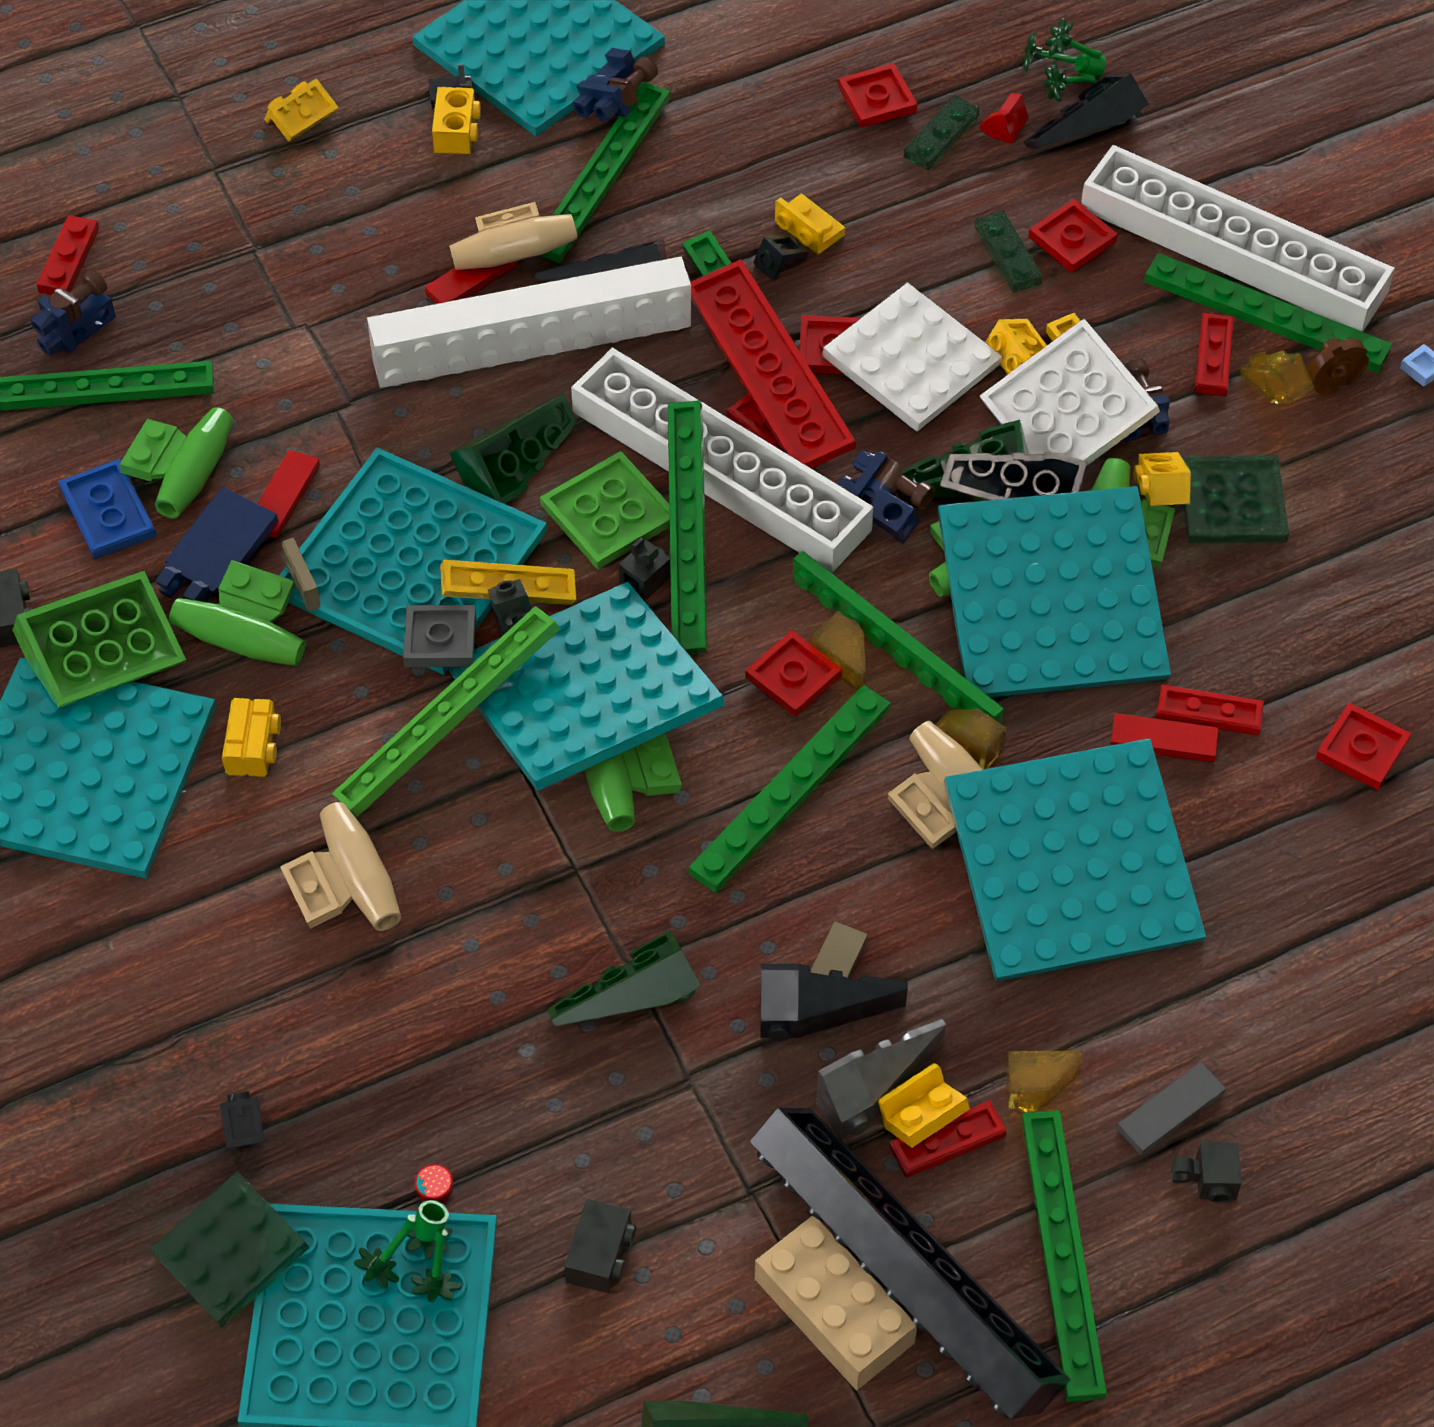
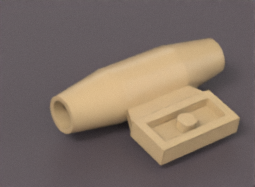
[450,202,578,270]
[888,721,983,849]
[280,802,401,931]

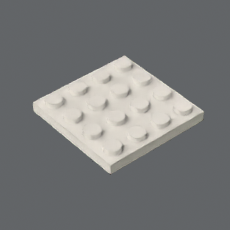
[822,282,1003,432]
[980,319,1160,465]

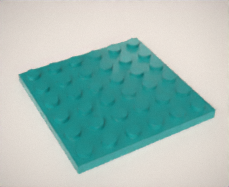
[412,0,665,137]
[279,447,548,675]
[938,486,1171,697]
[449,582,724,791]
[0,657,216,879]
[944,738,1206,982]
[238,1204,497,1427]

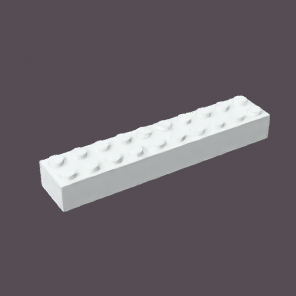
[1081,145,1395,332]
[367,257,691,388]
[571,348,873,573]

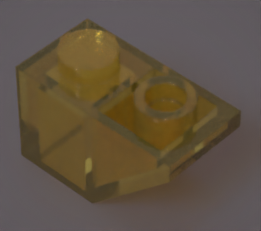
[1239,351,1314,403]

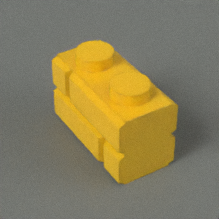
[222,698,281,777]

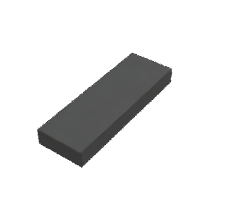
[1117,1063,1226,1156]

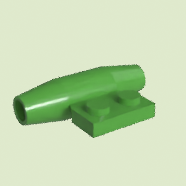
[120,407,233,519]
[1091,458,1175,569]
[169,560,306,666]
[584,733,682,832]

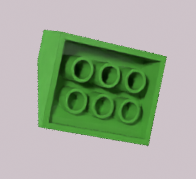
[13,571,186,708]

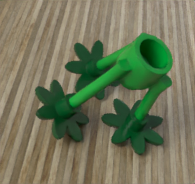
[1022,18,1106,102]
[354,1200,461,1303]

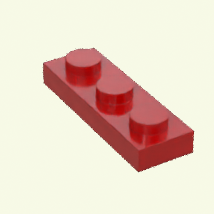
[36,215,99,295]

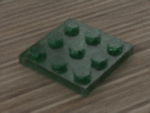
[1181,455,1289,543]
[150,1171,309,1328]

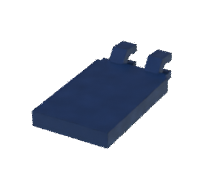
[156,486,279,602]

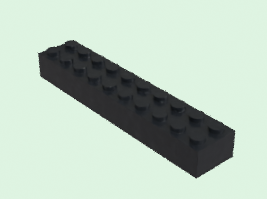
[750,1108,1071,1420]

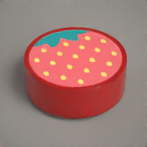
[415,1164,453,1203]

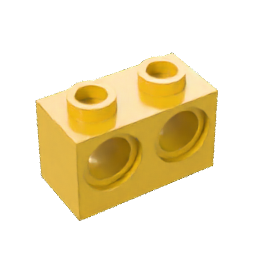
[432,87,481,154]
[1133,452,1191,506]

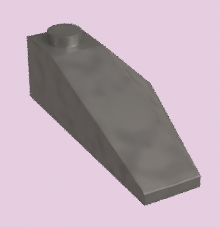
[816,1019,946,1139]

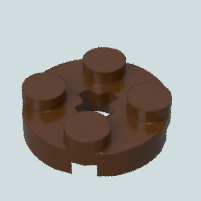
[1304,338,1369,394]

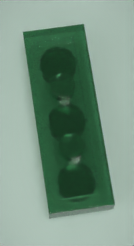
[904,95,980,170]
[975,210,1043,293]

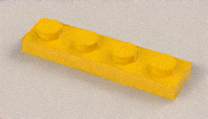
[440,560,576,605]

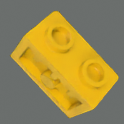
[264,78,339,142]
[775,194,845,255]
[986,319,1047,375]
[878,1063,970,1147]

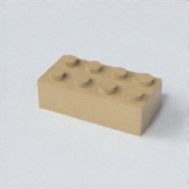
[755,1215,917,1391]

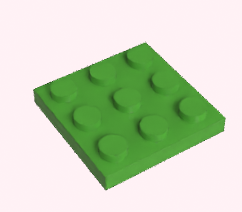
[540,451,670,570]

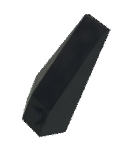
[1024,73,1149,147]
[535,239,667,281]
[940,452,1088,502]
[760,963,908,1041]

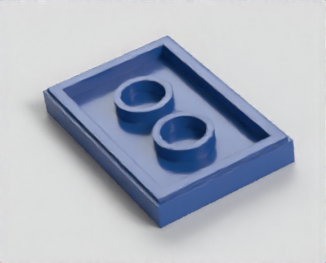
[58,459,156,560]

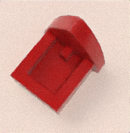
[979,93,1029,144]

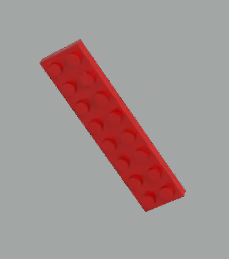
[690,259,856,469]

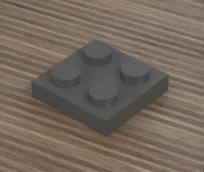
[403,605,476,667]

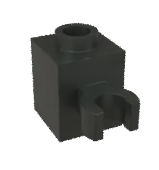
[619,537,671,602]
[487,579,531,635]
[1171,1141,1242,1203]

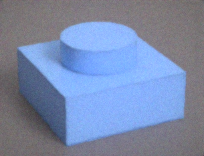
[1400,344,1434,387]

